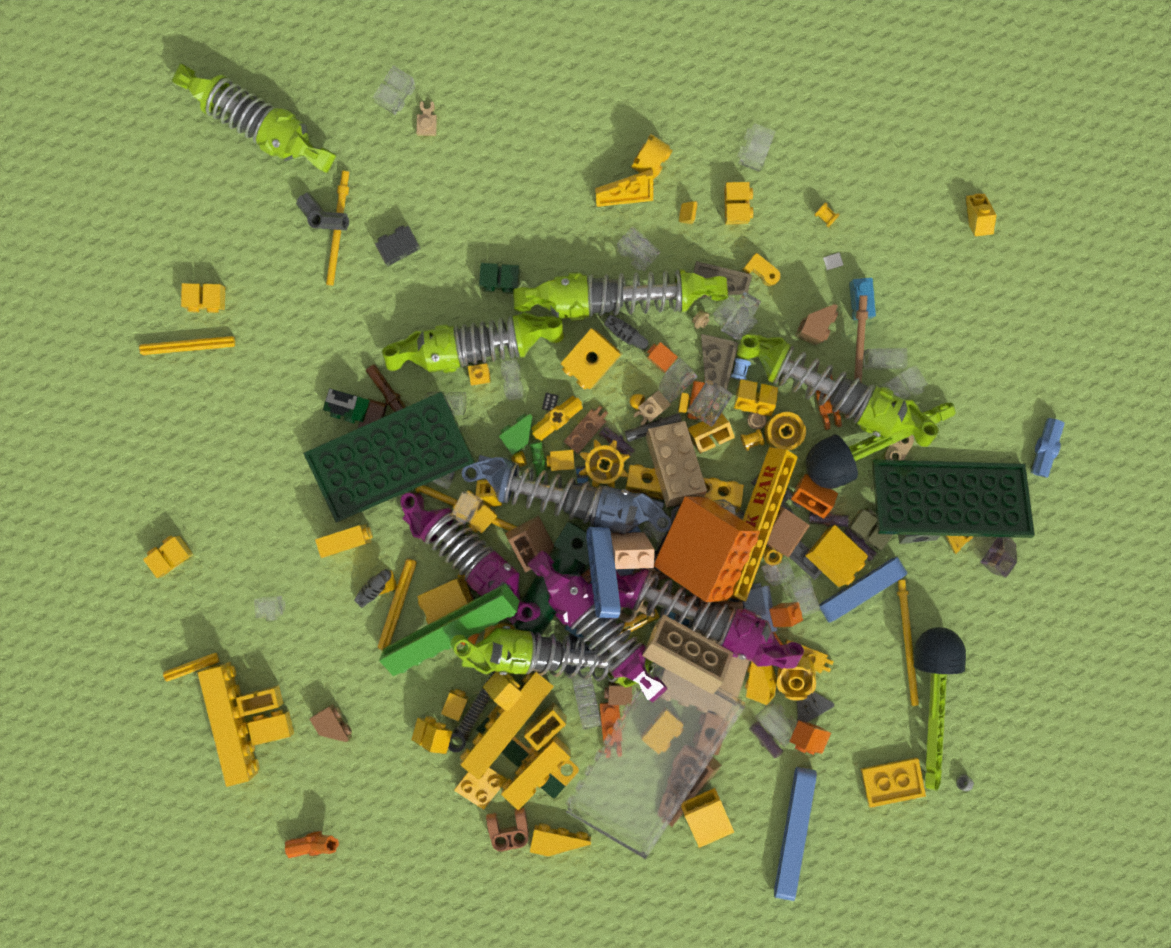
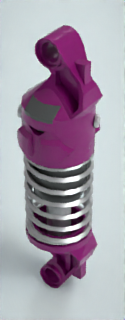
[400,493,540,624]
[528,550,668,703]

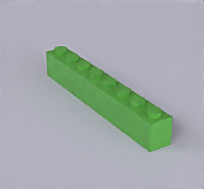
[379,584,519,676]

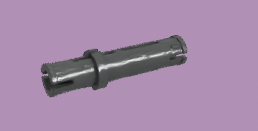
[624,413,682,442]

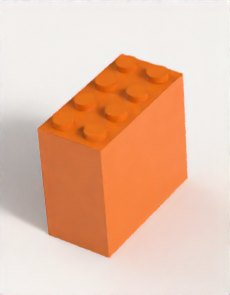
[654,496,760,602]

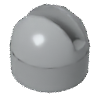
[956,775,974,791]

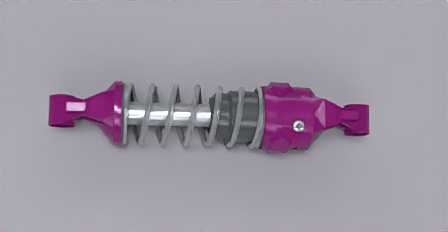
[616,569,804,669]

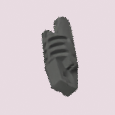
[604,315,649,350]
[354,569,392,608]

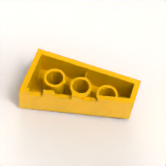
[501,735,571,810]

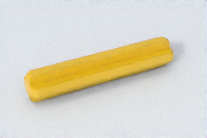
[163,653,219,682]

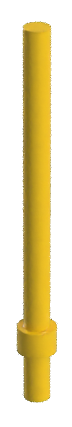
[326,171,350,286]

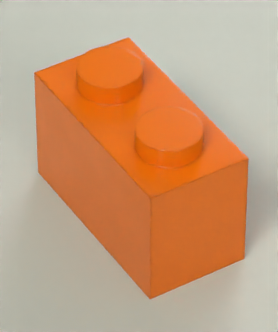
[791,474,838,519]
[789,720,831,755]

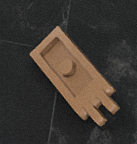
[563,406,608,454]

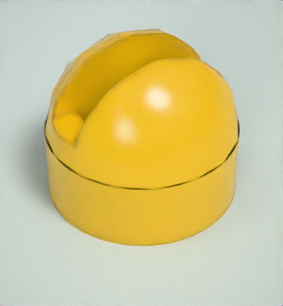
[630,394,645,410]
[511,451,527,467]

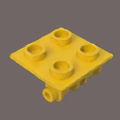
[454,767,507,810]

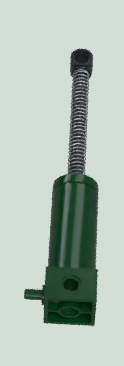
[448,521,589,752]

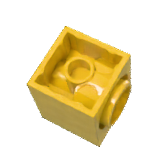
[560,328,623,390]

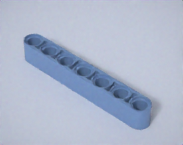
[774,767,817,901]

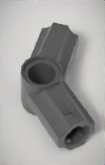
[296,192,349,231]

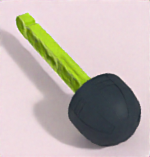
[806,402,956,489]
[913,627,966,791]

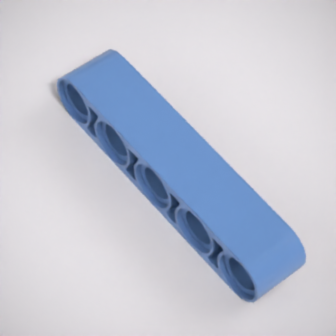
[586,527,620,618]
[818,557,908,623]

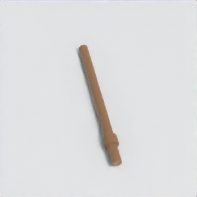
[854,295,868,383]

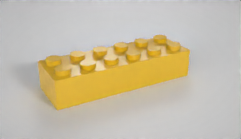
[198,662,260,787]
[460,671,554,780]

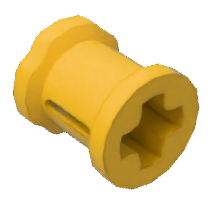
[814,202,840,227]
[741,429,765,451]

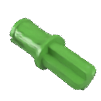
[530,442,547,480]

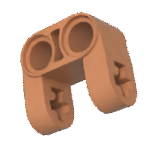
[486,807,529,851]

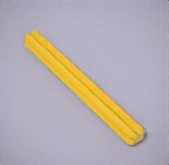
[139,336,236,355]
[378,559,417,650]

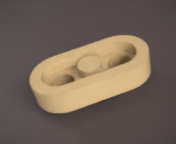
[884,435,914,460]

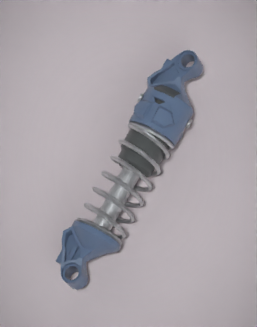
[462,455,671,534]

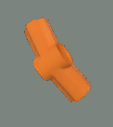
[285,831,339,858]

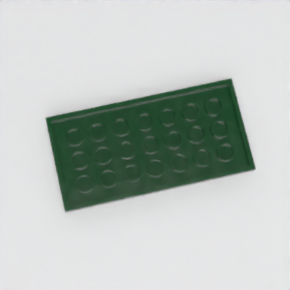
[303,391,475,523]
[872,459,1035,538]

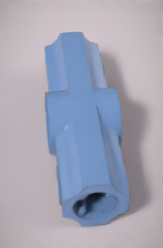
[1031,418,1065,478]

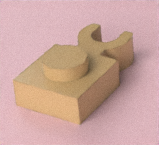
[417,101,437,136]

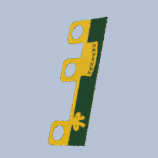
[476,705,579,799]

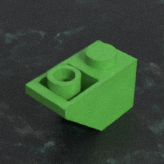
[499,413,533,455]

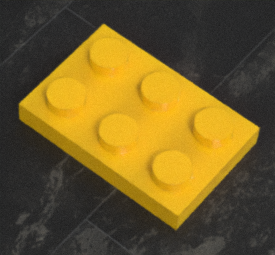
[861,757,926,808]

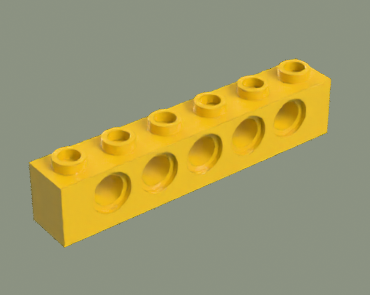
[625,464,744,513]

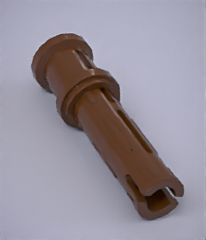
[366,364,406,412]

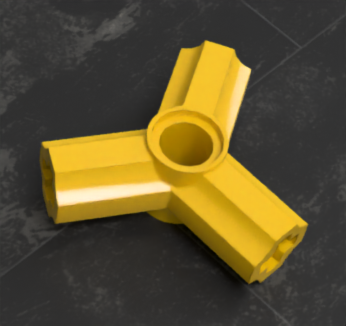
[531,396,583,441]

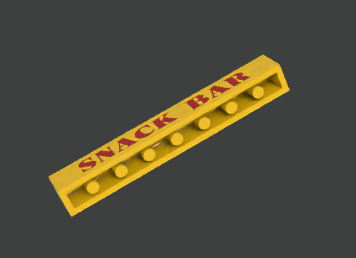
[730,447,798,602]

